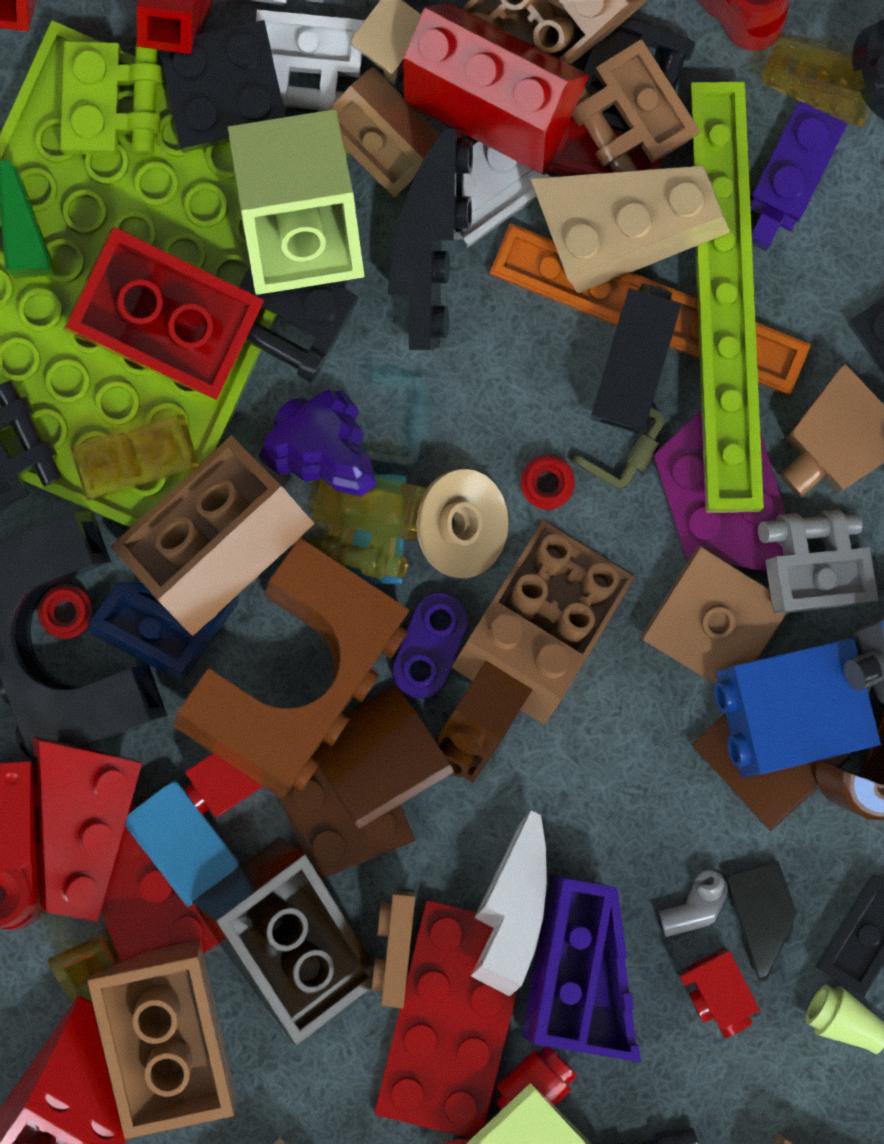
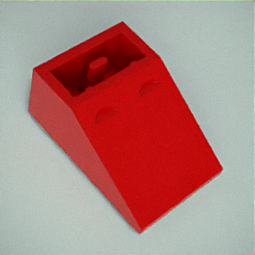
[0,995,127,1144]

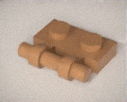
[572,39,700,173]

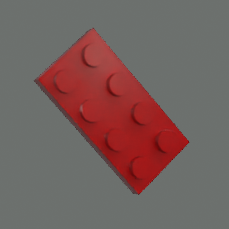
[374,899,517,1139]

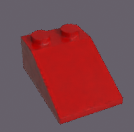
[63,227,264,400]

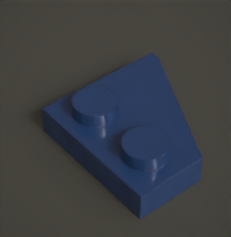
[89,582,238,683]

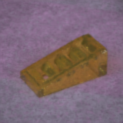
[761,37,872,128]

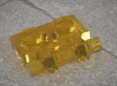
[306,477,427,579]

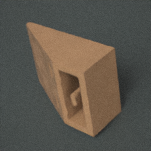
[461,0,648,65]
[451,520,635,725]

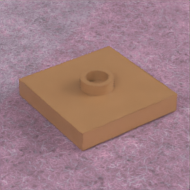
[640,545,786,684]

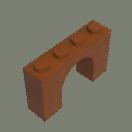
[173,538,409,799]

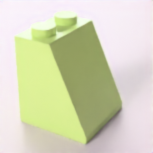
[228,109,364,295]

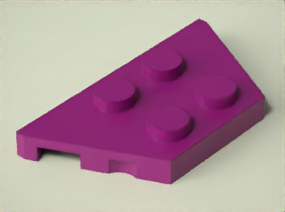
[653,409,786,572]

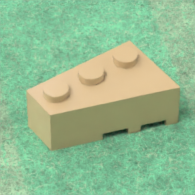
[531,166,730,293]

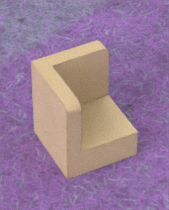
[351,0,421,84]

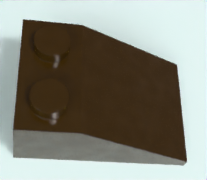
[192,836,374,1046]

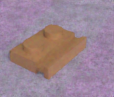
[372,890,415,1008]

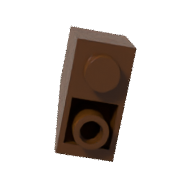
[436,661,533,783]

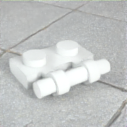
[256,10,365,113]

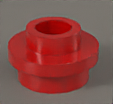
[520,455,575,510]
[38,584,93,639]

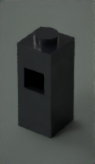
[589,284,681,435]

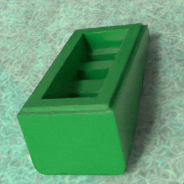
[0,160,55,279]

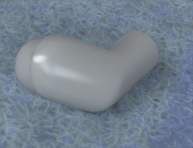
[658,869,728,937]

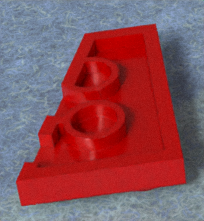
[33,736,142,922]

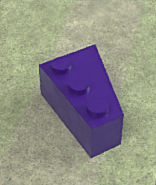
[521,874,641,1062]

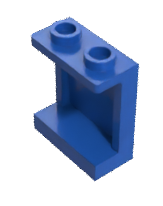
[714,638,881,778]

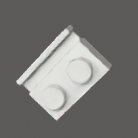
[462,141,551,248]

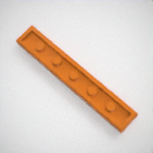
[489,223,811,396]

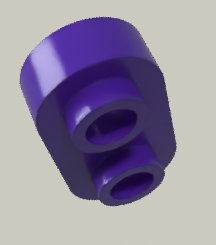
[393,593,468,699]

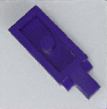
[750,100,848,251]

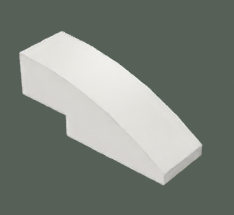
[471,810,547,996]

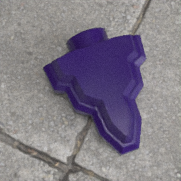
[258,389,377,497]

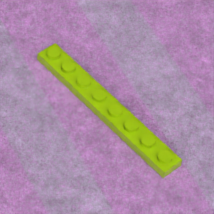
[688,82,764,513]

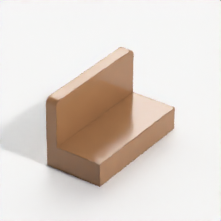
[327,67,441,198]

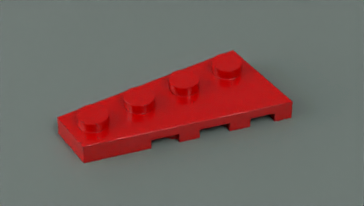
[101,798,219,963]

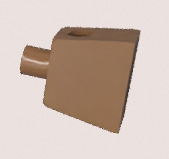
[779,364,884,498]

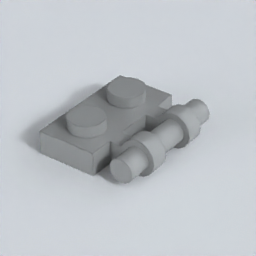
[758,509,879,614]

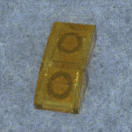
[71,415,199,500]

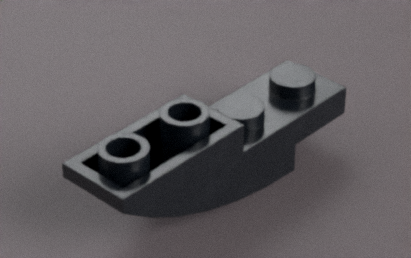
[388,129,473,350]

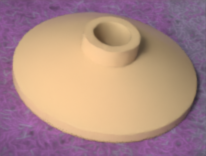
[416,469,509,578]

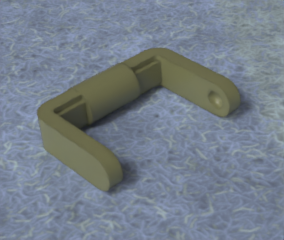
[571,407,664,489]

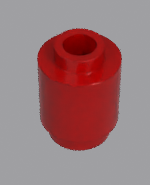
[496,1046,578,1109]

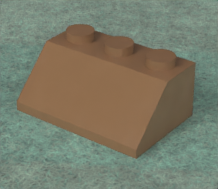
[111,435,315,636]
[87,940,236,1139]

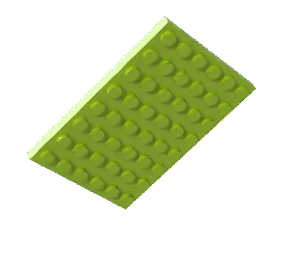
[0,20,349,528]

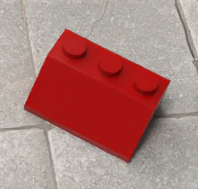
[404,3,589,175]

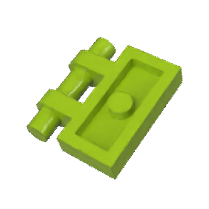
[60,41,162,155]

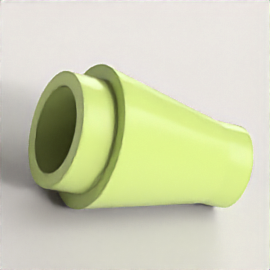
[805,985,884,1054]

